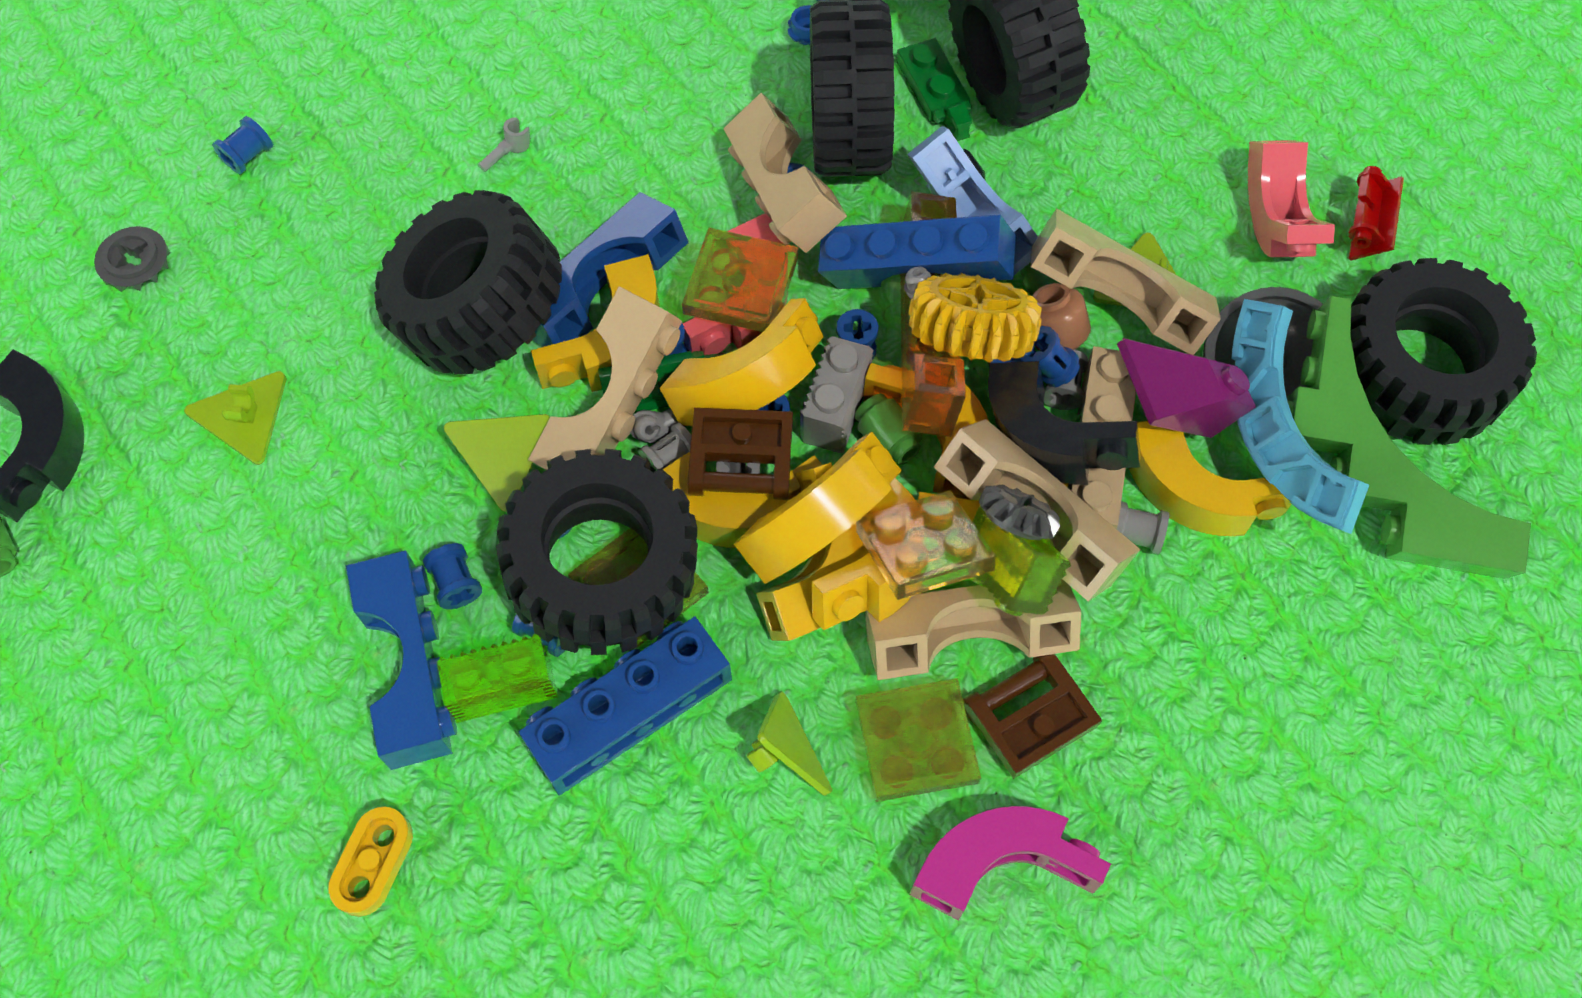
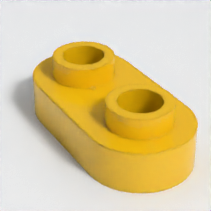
[328,807,413,917]

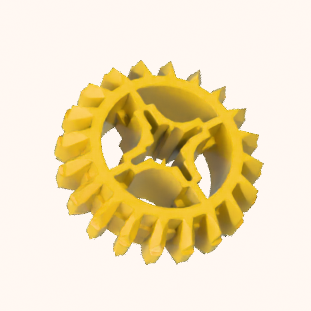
[908,273,1042,362]

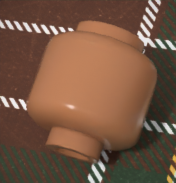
[1033,283,1091,351]

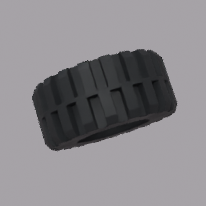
[810,0,895,177]
[948,0,1090,128]
[374,190,562,374]
[1350,258,1537,445]
[496,449,698,655]

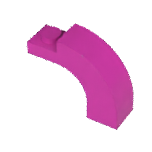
[910,806,1111,921]

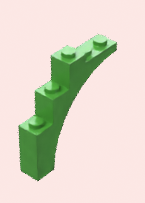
[1287,296,1531,579]

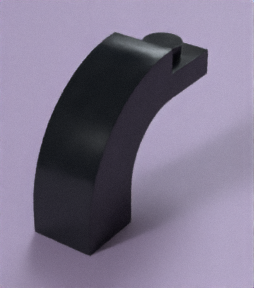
[0,349,84,522]
[988,361,1141,485]

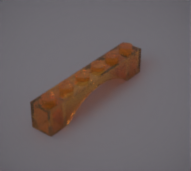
[900,191,966,437]

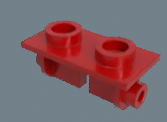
[1348,166,1404,261]

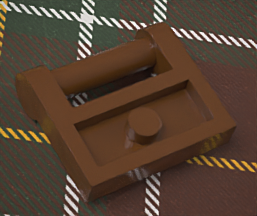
[688,407,793,500]
[961,654,1102,779]

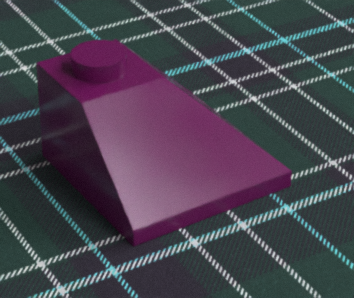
[1117,338,1256,438]

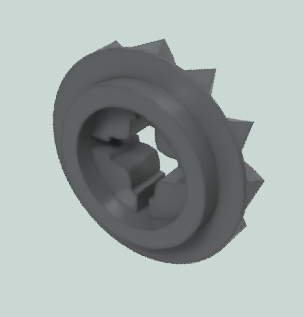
[94,226,171,292]
[979,484,1060,540]

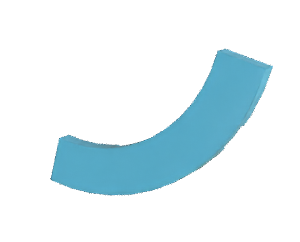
[1232,299,1369,534]

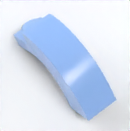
[907,125,1038,276]

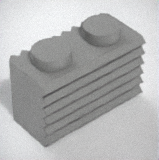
[800,336,873,453]

